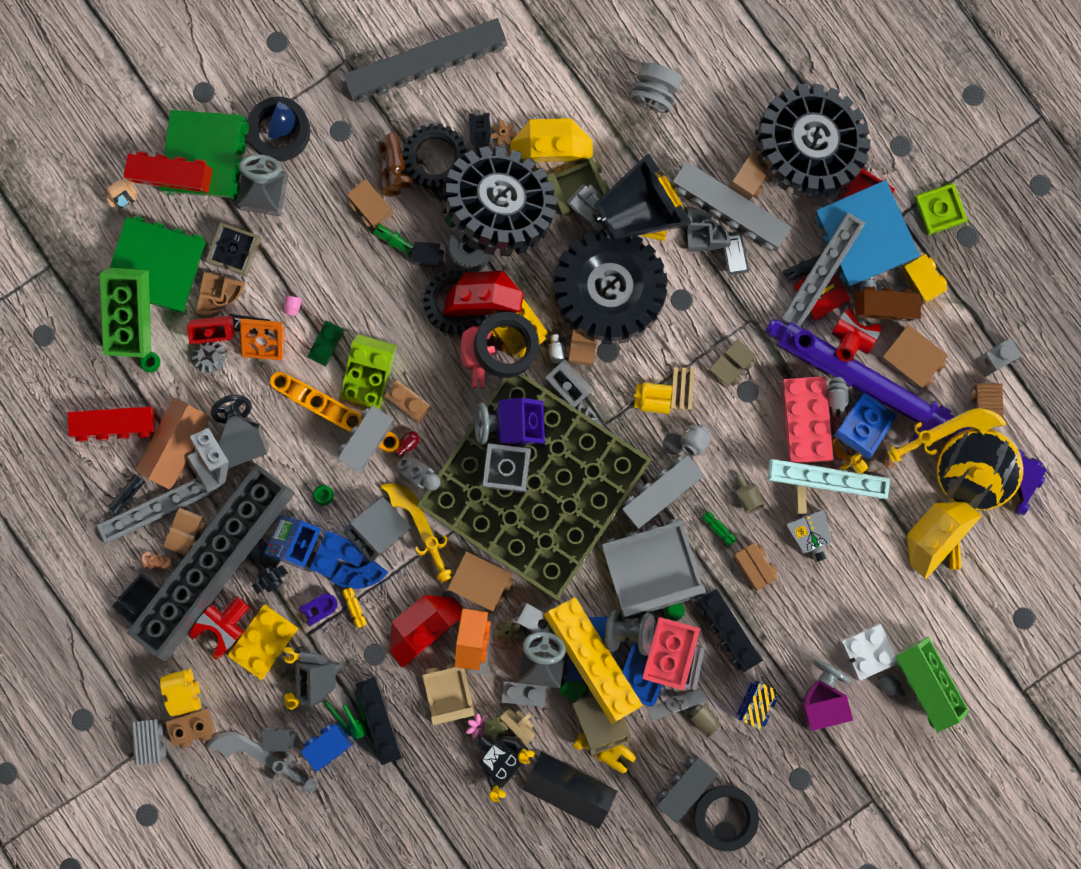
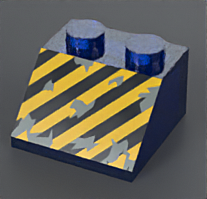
[735,680,779,730]

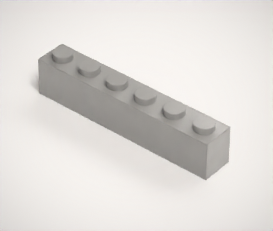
[672,161,792,252]

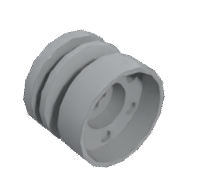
[630,63,682,113]

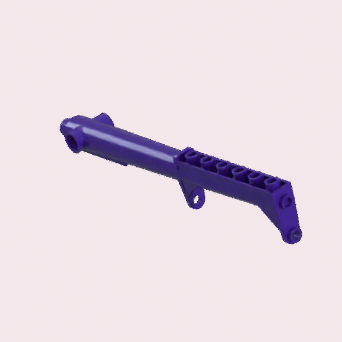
[764,319,1047,516]

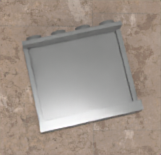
[602,519,706,620]

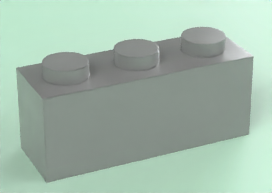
[337,405,395,474]

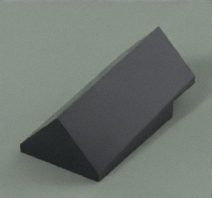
[523,752,618,829]

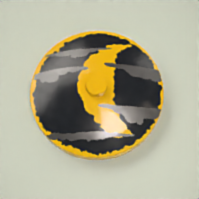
[937,428,1023,510]

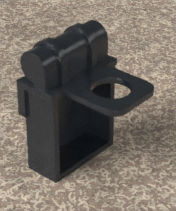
[112,573,161,625]

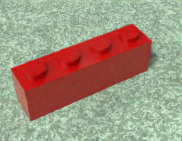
[123,151,213,193]
[68,406,156,442]

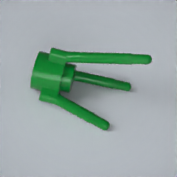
[324,690,369,740]

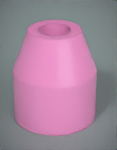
[283,295,302,316]

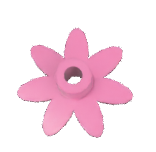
[466,713,488,740]

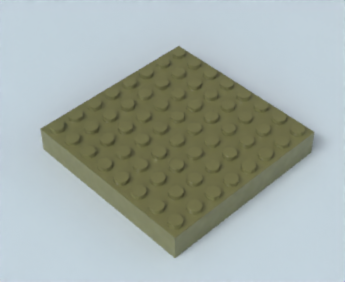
[417,373,652,601]

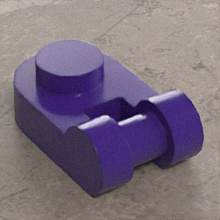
[299,594,338,627]

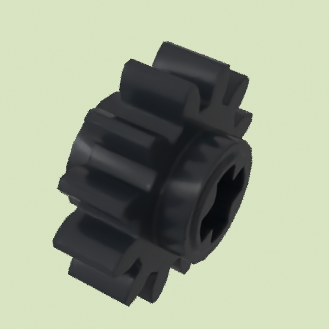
[252,565,288,594]

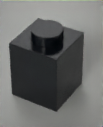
[413,241,444,268]

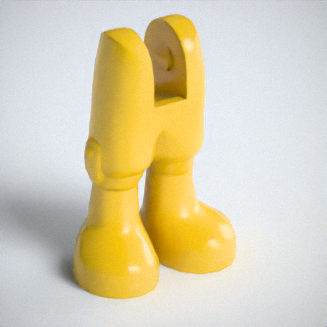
[572,731,636,774]

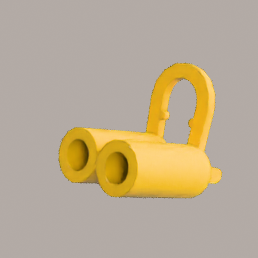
[633,383,672,414]

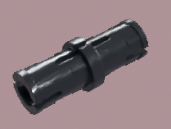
[783,254,821,282]
[108,474,145,514]

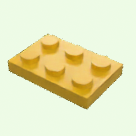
[228,604,299,680]

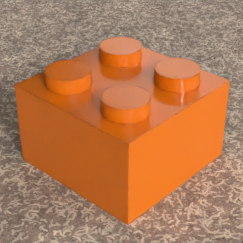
[455,609,491,671]

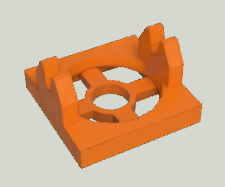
[240,319,286,360]

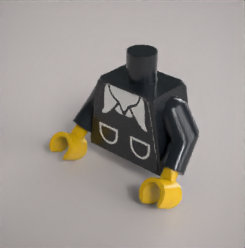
[476,735,534,803]

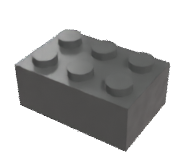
[655,755,718,824]

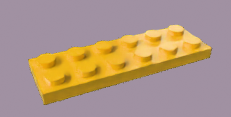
[544,597,643,724]

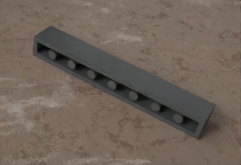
[343,18,507,102]

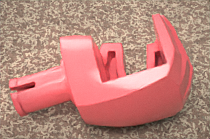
[460,326,496,389]

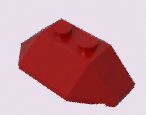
[443,270,524,317]
[389,595,463,668]

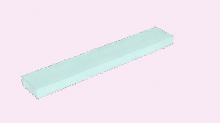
[767,459,890,499]

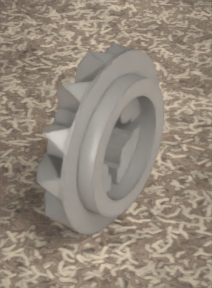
[192,341,226,373]

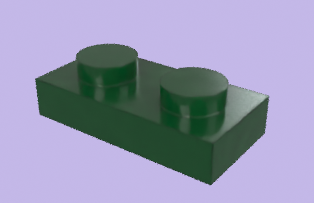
[307,321,345,367]

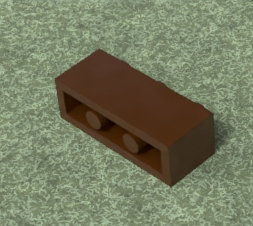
[855,286,921,321]

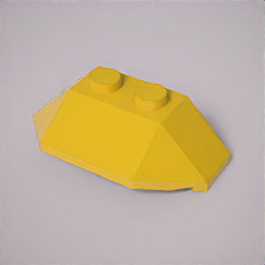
[510,118,593,163]
[907,502,982,579]

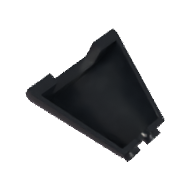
[592,154,691,241]

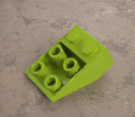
[340,334,397,410]

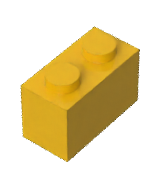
[901,254,947,305]

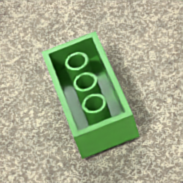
[100,268,152,358]
[896,636,970,733]

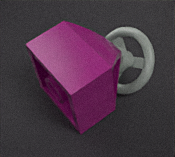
[800,659,853,731]

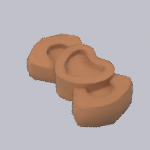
[141,551,172,572]

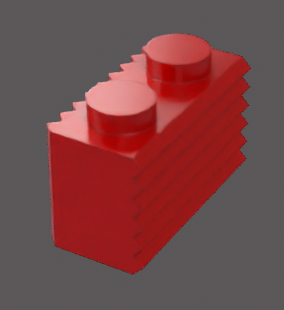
[187,316,235,345]

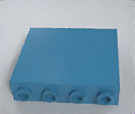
[814,180,920,289]

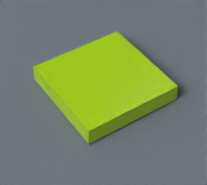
[914,183,968,235]

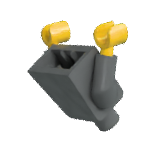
[283,647,342,710]

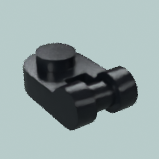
[469,113,491,149]

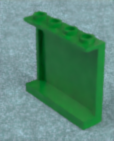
[159,110,249,201]
[109,216,209,315]

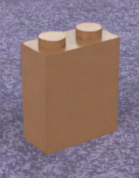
[880,324,948,390]
[448,551,514,612]

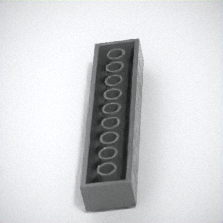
[127,464,295,661]

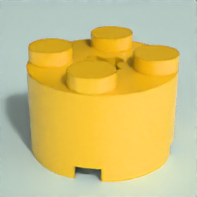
[160,668,202,717]

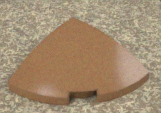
[195,271,245,315]

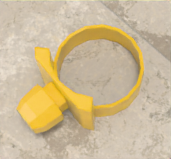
[833,437,868,474]

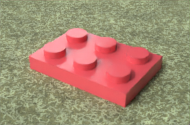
[642,617,701,690]

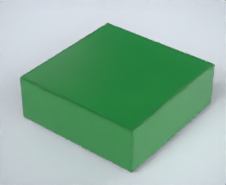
[559,679,588,703]

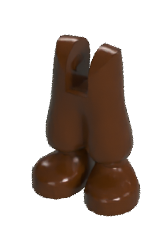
[378,132,413,197]

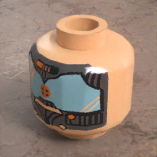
[105,179,138,210]

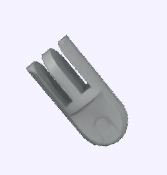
[827,377,849,419]

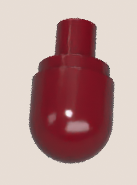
[395,431,420,457]

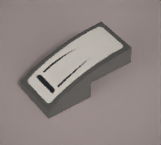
[722,233,749,276]

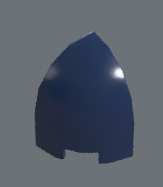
[268,101,296,139]

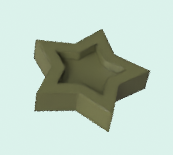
[483,716,506,740]

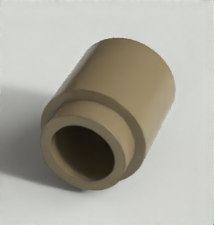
[690,705,721,736]

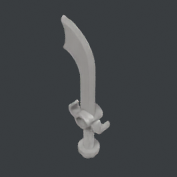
[205,732,317,794]

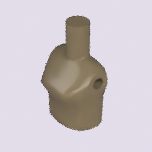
[735,474,765,514]

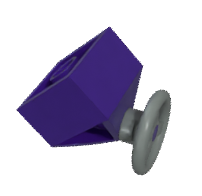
[474,398,545,445]

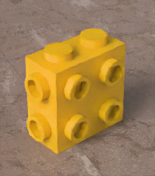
[491,299,548,358]

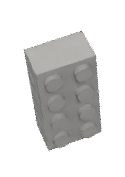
[621,456,704,531]

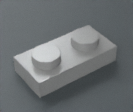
[502,681,546,707]

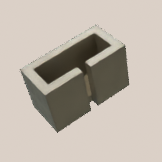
[708,338,756,388]

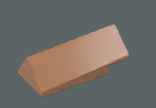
[134,397,211,490]

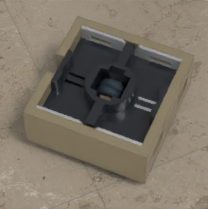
[206,222,261,277]

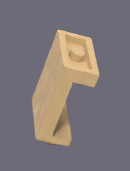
[422,663,475,725]

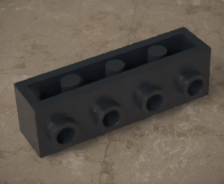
[697,588,763,672]

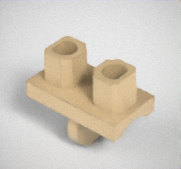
[500,707,536,745]

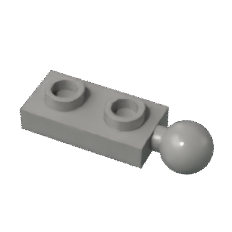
[394,453,441,491]

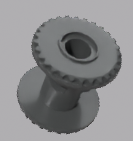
[448,233,490,272]
[605,610,656,655]

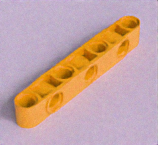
[270,372,400,453]

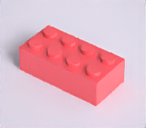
[781,376,833,464]

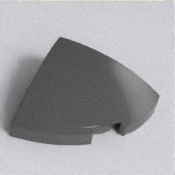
[687,208,731,252]

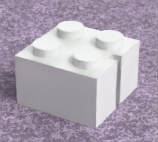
[839,624,897,681]

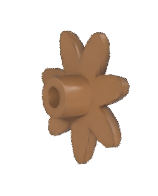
[491,120,517,146]

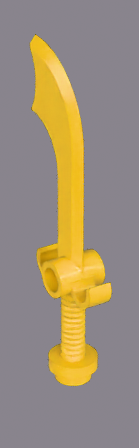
[887,408,1006,462]
[381,483,453,584]

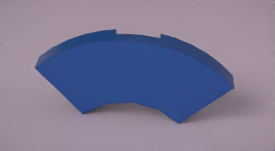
[330,561,389,589]

